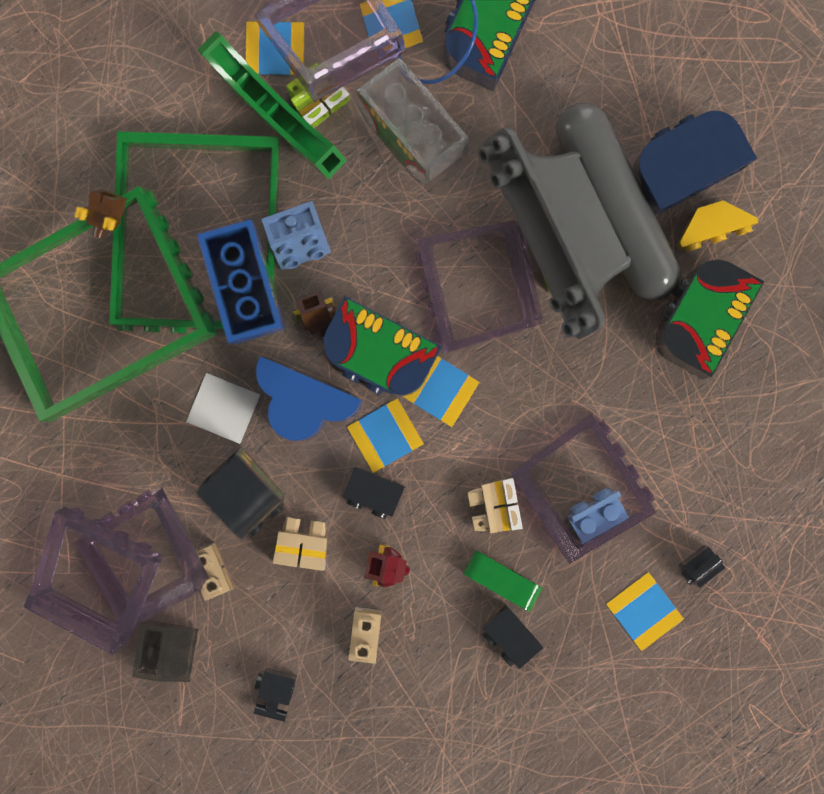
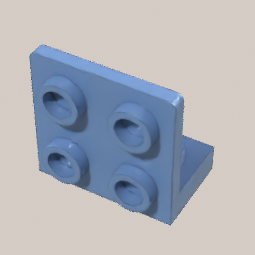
[262,201,331,270]
[566,488,629,544]

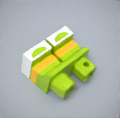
[286,63,350,128]

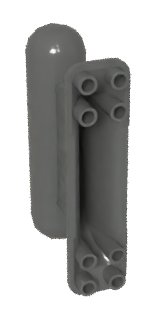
[478,102,681,339]

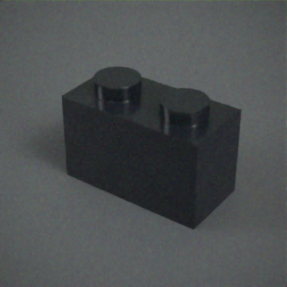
[343,466,405,519]
[482,605,543,669]

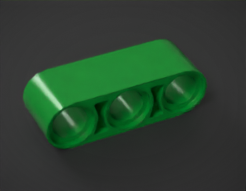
[463,550,543,612]

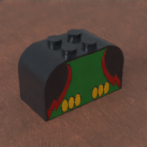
[656,259,765,379]
[196,446,284,539]

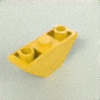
[676,200,759,252]

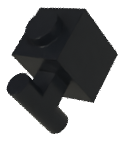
[679,545,725,588]
[254,668,297,722]

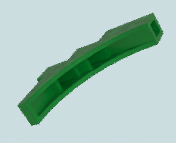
[197,31,347,180]

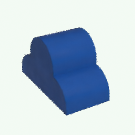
[256,356,363,441]

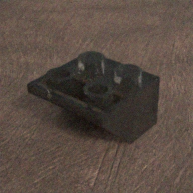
[132,620,199,682]

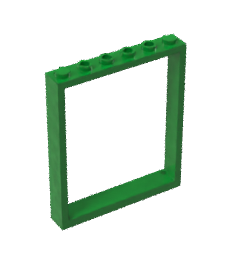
[109,131,280,336]
[0,186,217,422]

